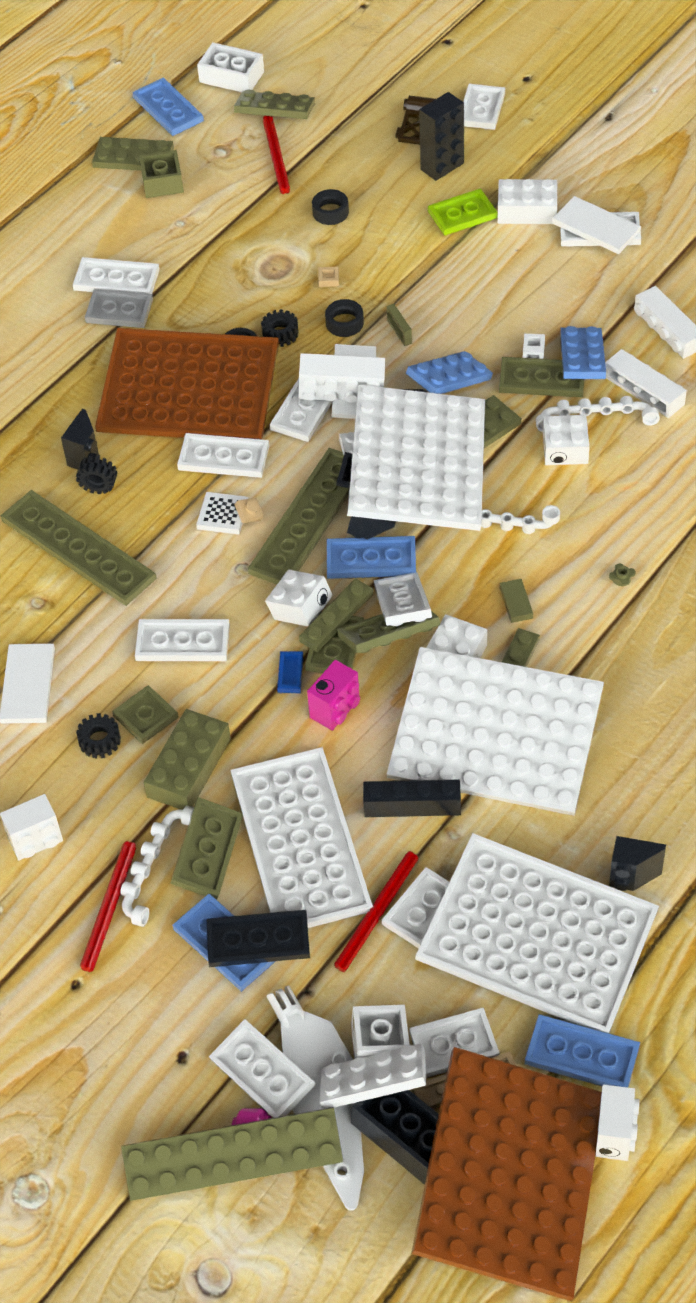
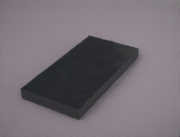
[206,910,310,968]

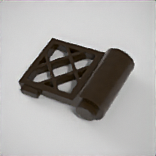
[395,95,435,145]

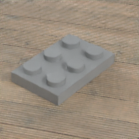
[85,289,153,328]

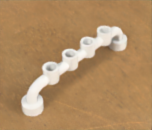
[536,396,660,432]
[481,505,560,534]
[121,806,194,927]

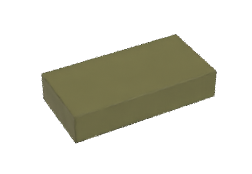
[387,303,412,346]
[500,579,533,623]

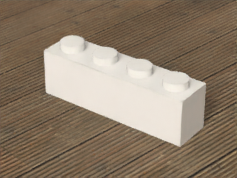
[634,286,696,359]
[605,349,686,418]

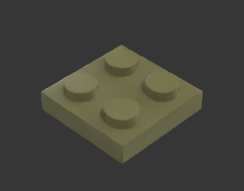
[112,685,179,744]

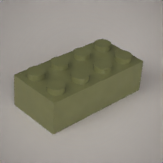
[144,709,231,810]

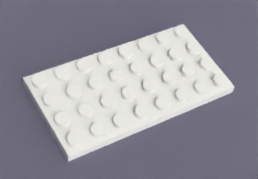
[231,747,373,928]

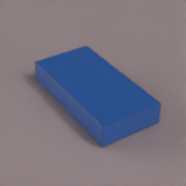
[277,651,303,693]

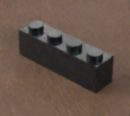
[363,779,461,818]

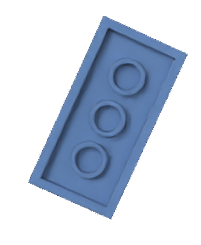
[133,77,204,136]
[560,326,606,379]
[406,351,493,394]
[327,536,416,579]
[172,894,276,992]
[525,1014,640,1088]

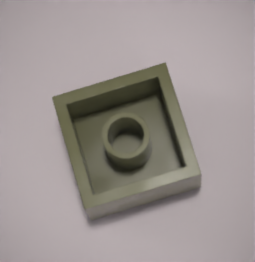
[139,150,184,198]

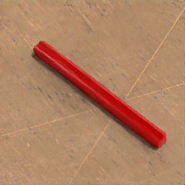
[263,116,290,194]
[80,841,136,972]
[334,851,418,972]

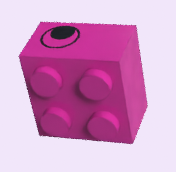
[307,660,360,731]

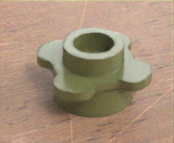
[609,563,636,586]

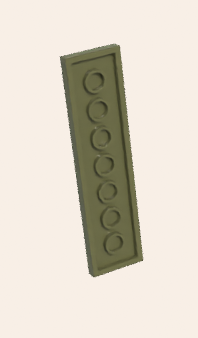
[248,448,349,585]
[1,490,157,606]
[121,1107,343,1201]

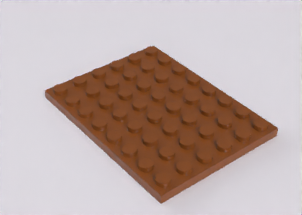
[95,328,279,440]
[411,1047,602,1301]

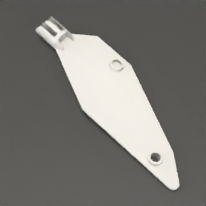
[266,985,364,1210]

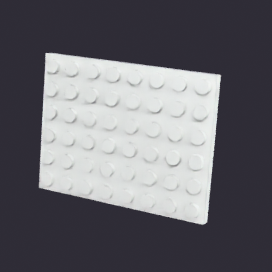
[347,385,485,531]
[386,647,604,816]
[415,833,659,1034]

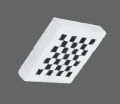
[196,492,249,535]

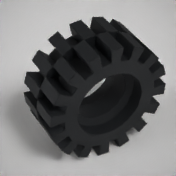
[261,309,299,347]
[76,456,118,494]
[76,713,121,759]

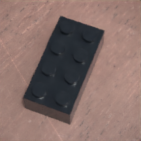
[419,92,464,181]
[351,1090,439,1185]

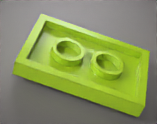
[428,188,498,236]

